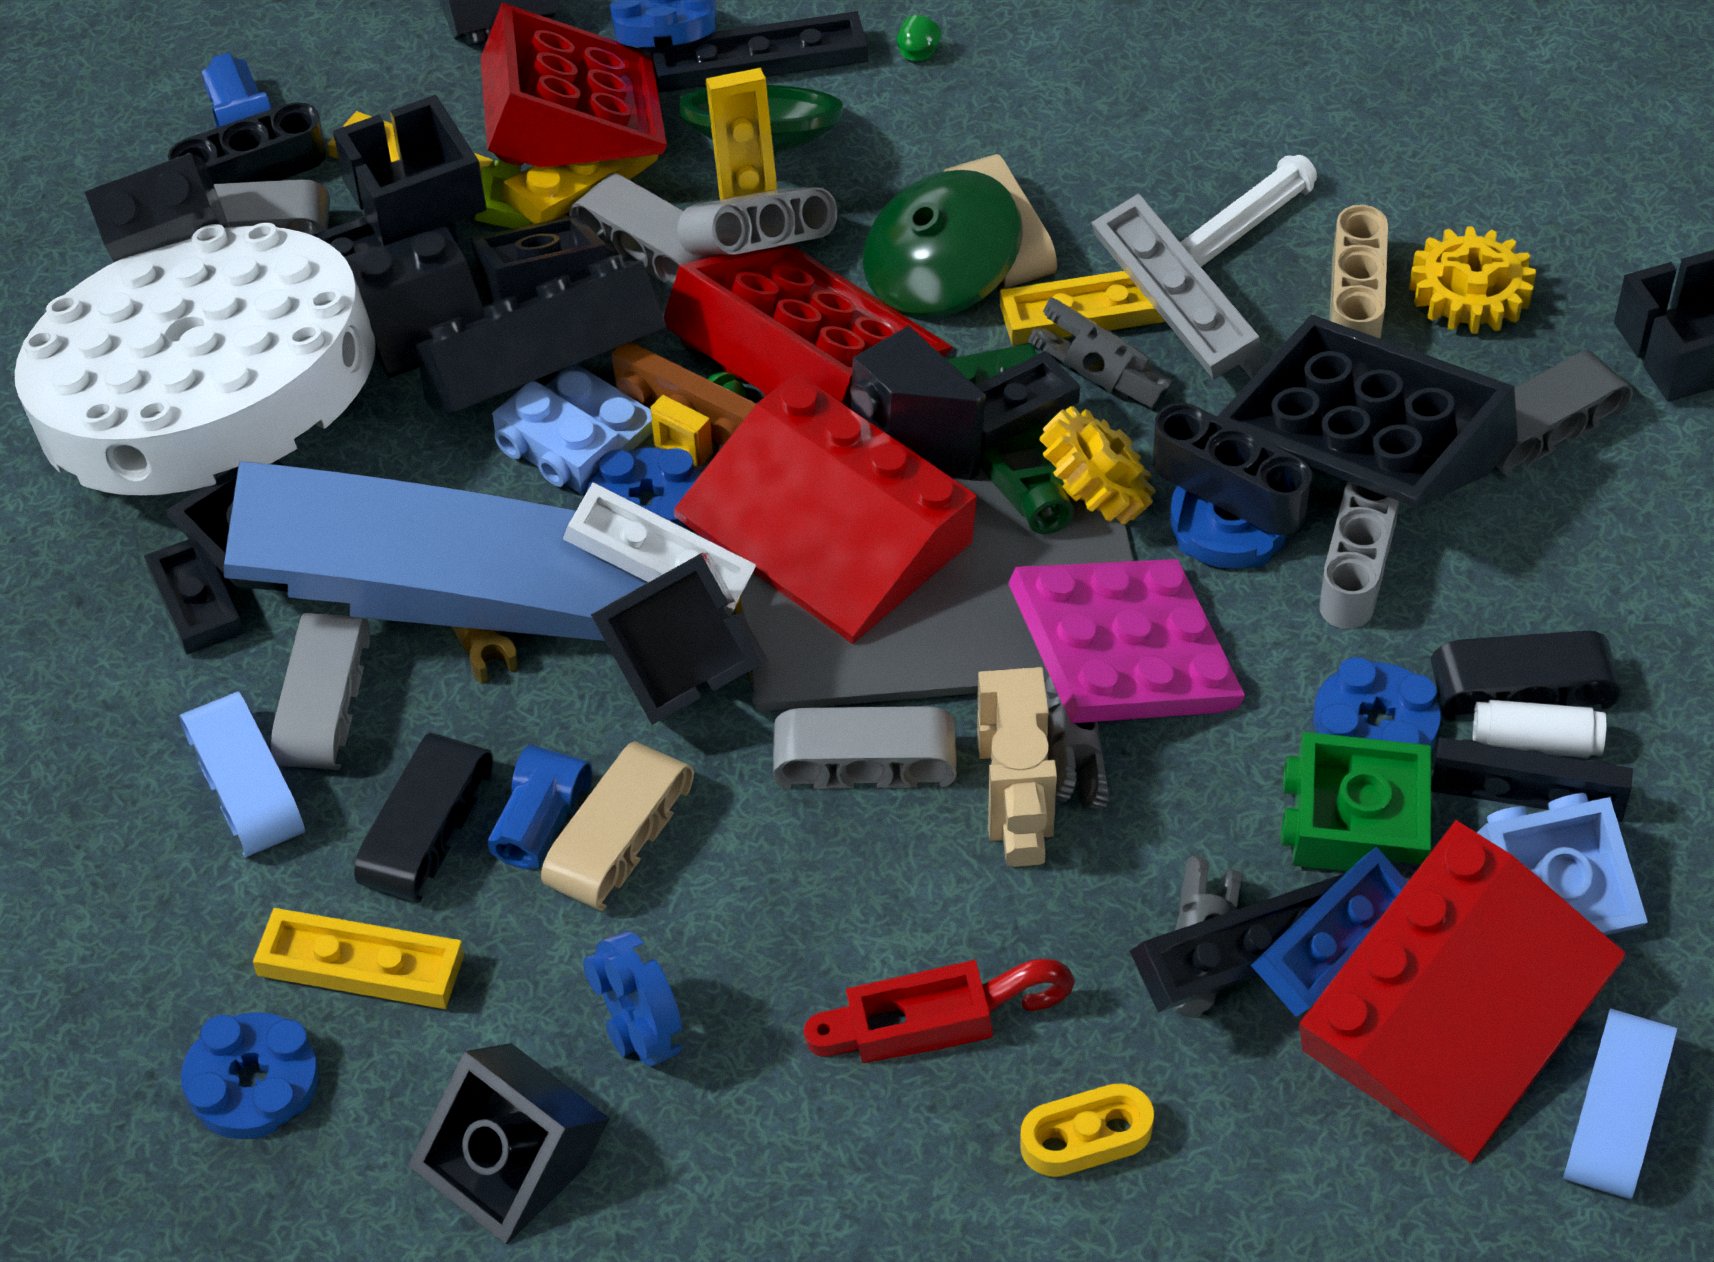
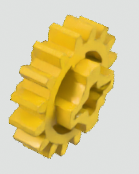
[1409,226,1536,334]
[1040,406,1155,524]

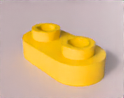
[1020,1084,1154,1177]

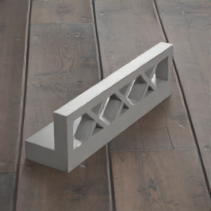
[1091,193,1266,380]

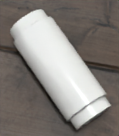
[1473,700,1606,758]

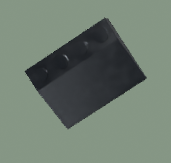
[1217,314,1518,508]

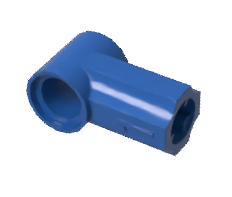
[201,53,271,128]
[488,744,593,870]

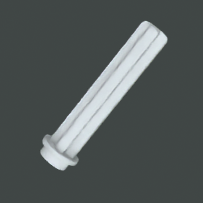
[1180,155,1317,267]

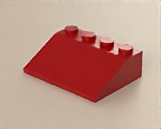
[480,3,667,168]
[663,244,953,409]
[674,372,977,644]
[1299,820,1626,1164]

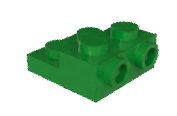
[1280,732,1431,871]

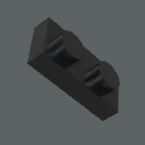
[975,351,1081,449]
[144,539,244,655]

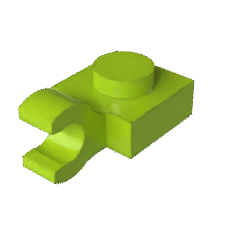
[474,159,531,229]

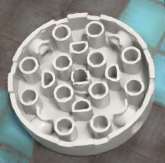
[15,223,375,495]

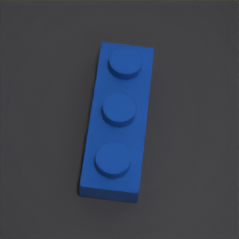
[1251,847,1408,1017]

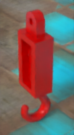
[804,958,1075,1063]

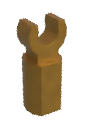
[452,626,518,684]

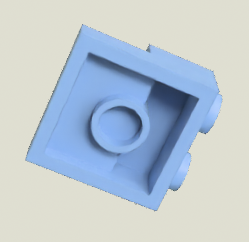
[492,364,653,494]
[1477,793,1648,936]

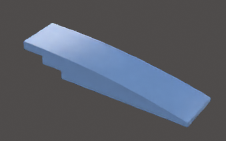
[224,461,648,641]

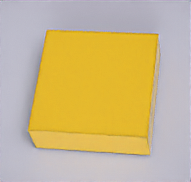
[650,394,713,467]

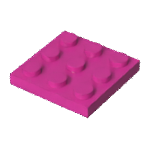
[1008,559,1245,723]

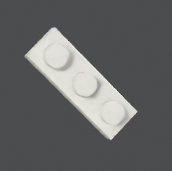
[563,482,756,616]

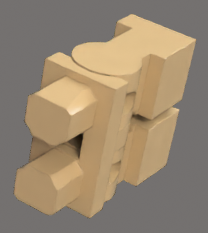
[977,667,1057,867]

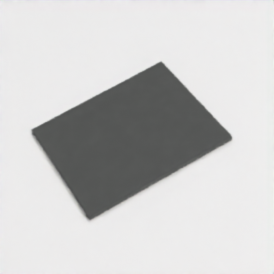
[719,417,1133,712]

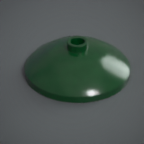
[680,85,843,158]
[863,170,1023,319]

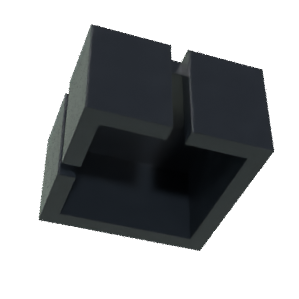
[333,95,487,246]
[1614,250,1714,402]
[591,552,768,725]

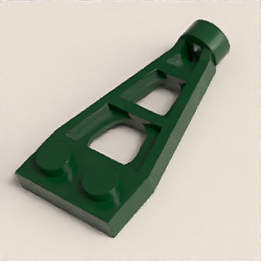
[947,344,1074,534]

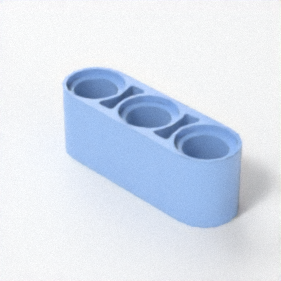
[179,691,305,858]
[1563,1008,1677,1200]

